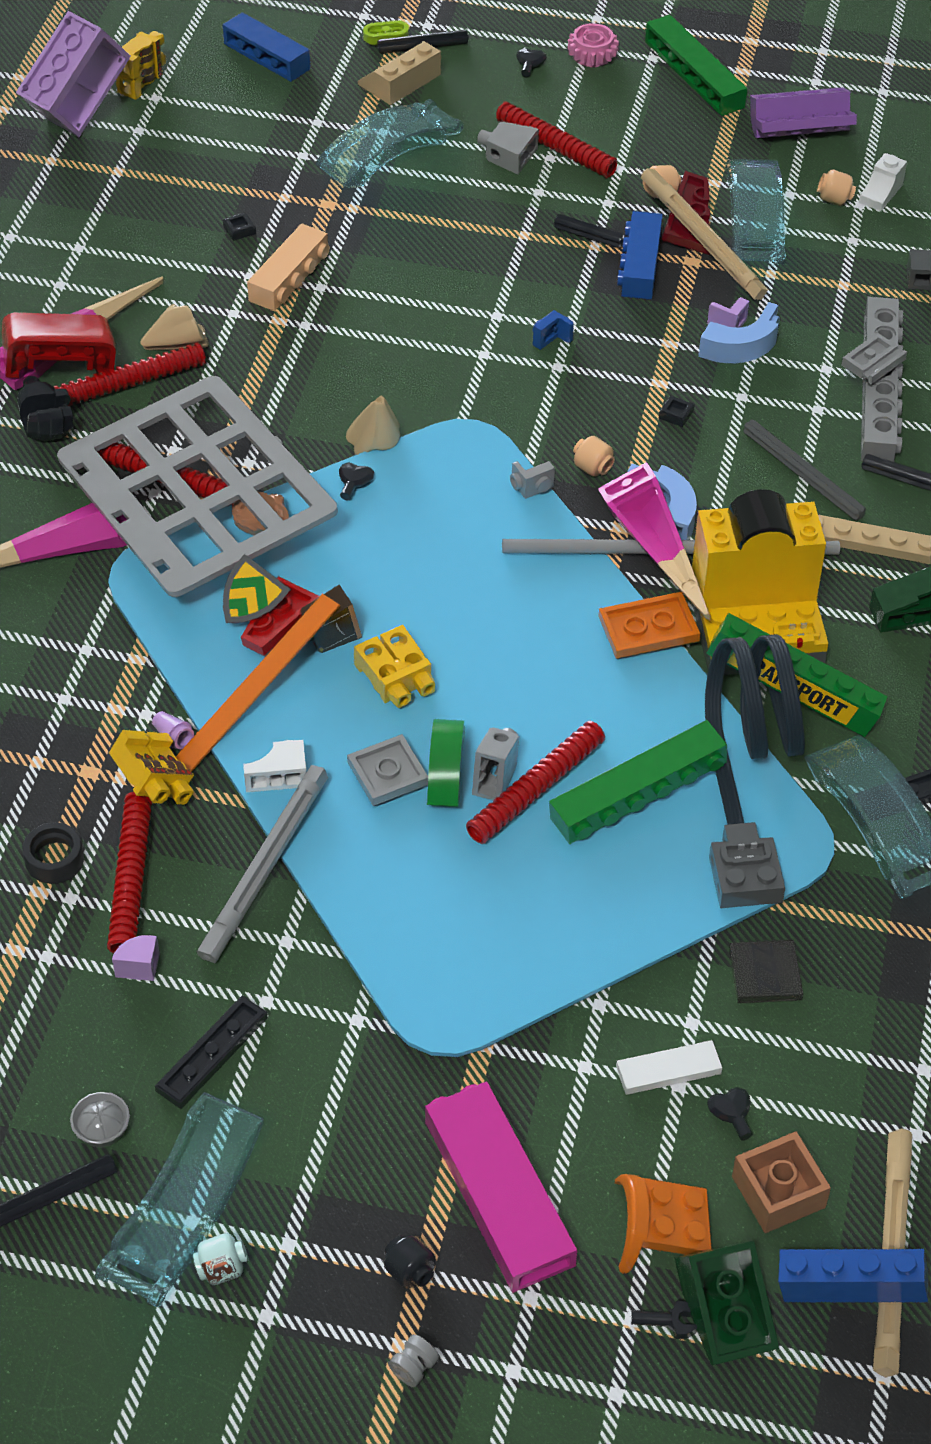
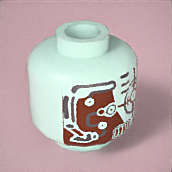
[193,1233,248,1285]

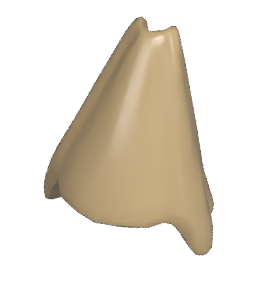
[140,304,209,350]
[346,396,400,455]

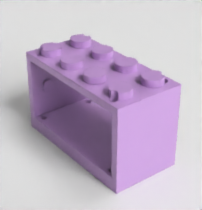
[16,11,131,137]

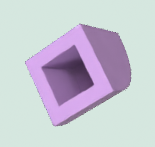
[112,935,160,981]

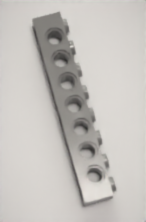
[861,297,903,462]

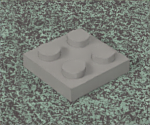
[347,734,428,806]

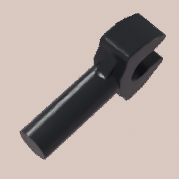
[631,1300,697,1339]

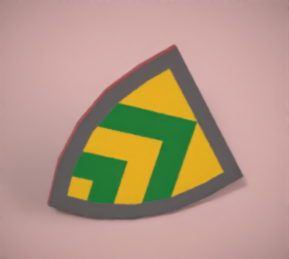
[223,554,291,623]

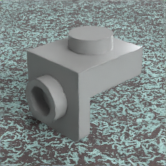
[510,461,555,499]

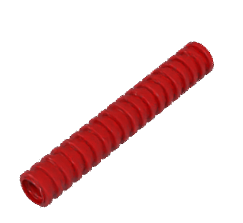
[496,101,618,178]
[53,342,206,406]
[97,442,233,507]
[466,720,605,844]
[107,792,152,953]

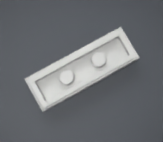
[616,1040,722,1095]

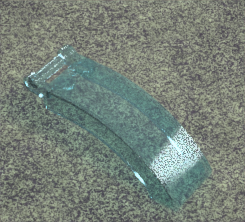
[316,99,464,188]
[727,159,786,264]
[804,735,931,899]
[95,1092,264,1308]

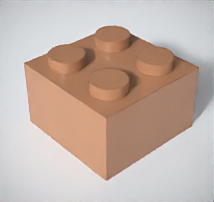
[732,1131,831,1233]

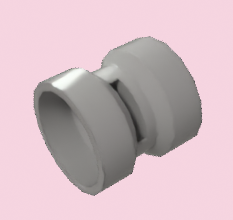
[388,1334,439,1387]

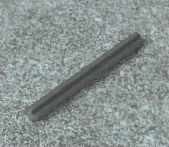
[743,419,866,521]

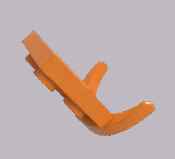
[615,1174,711,1274]

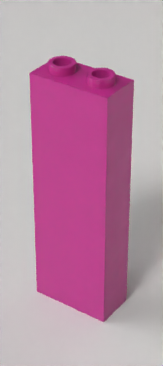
[425,1081,577,1293]

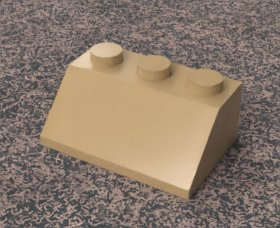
[358,41,441,105]

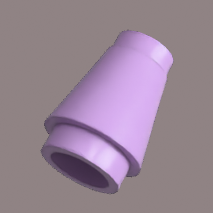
[152,711,194,749]

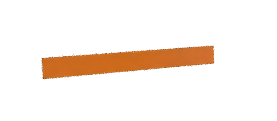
[176,594,340,772]

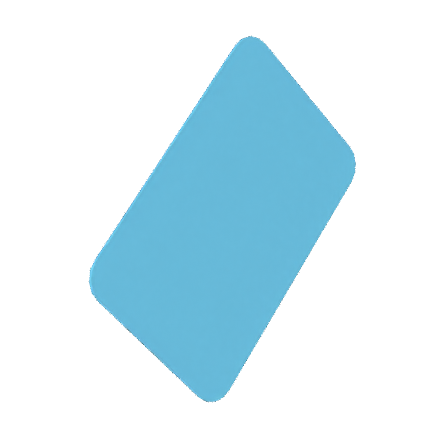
[108,419,834,1057]

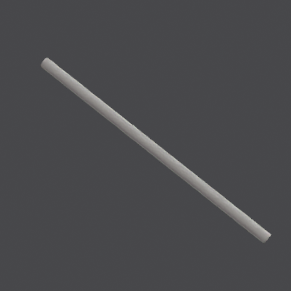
[502,539,840,555]

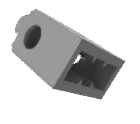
[477,122,539,174]
[472,727,519,800]

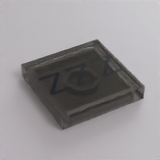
[729,940,803,1004]

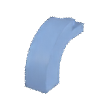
[698,302,780,363]
[628,464,697,540]

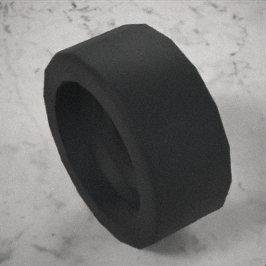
[22,822,84,884]

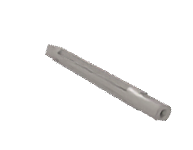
[197,765,328,963]

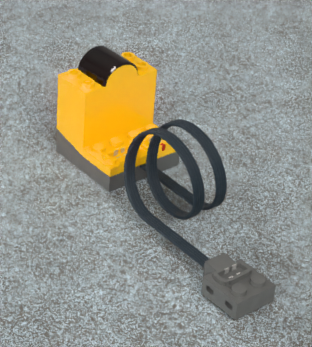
[692,489,829,908]

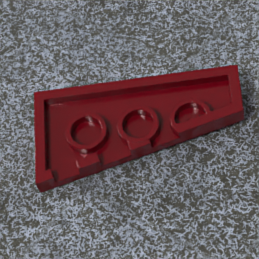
[662,171,711,255]

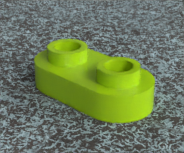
[363,20,409,46]

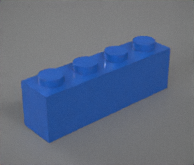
[223,12,310,82]
[617,211,663,299]
[779,1249,928,1302]

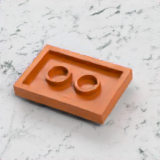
[598,591,701,659]

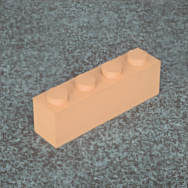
[247,223,330,311]

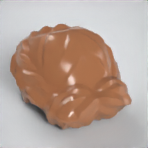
[232,491,289,535]

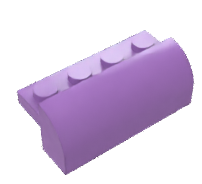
[750,87,857,138]

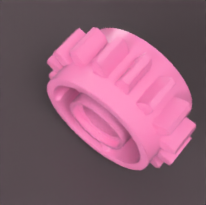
[568,23,619,67]

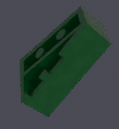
[869,566,931,633]

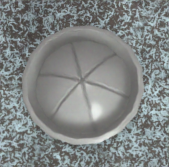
[70,1092,130,1148]

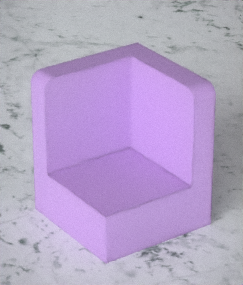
[707,297,749,328]

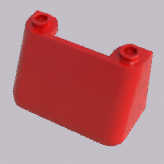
[2,313,116,378]

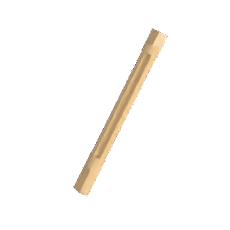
[641,168,768,300]
[873,1128,913,1378]

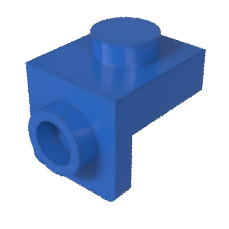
[533,310,574,350]

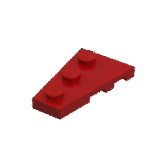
[241,576,320,656]

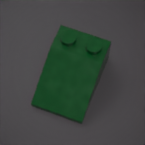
[674,1241,779,1365]

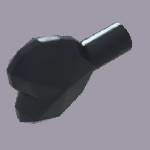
[516,48,546,77]
[339,462,374,500]
[707,1087,753,1141]

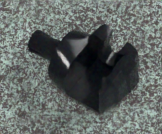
[17,376,73,441]

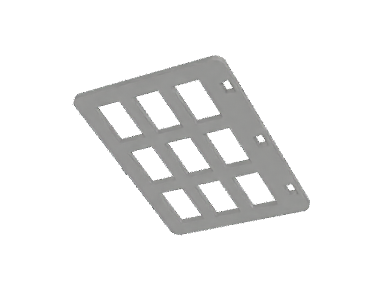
[57,376,338,597]

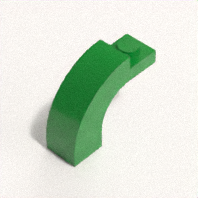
[427,719,465,807]

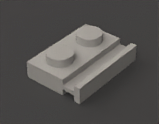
[841,333,907,385]

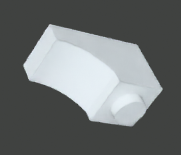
[859,153,907,211]
[243,740,306,792]

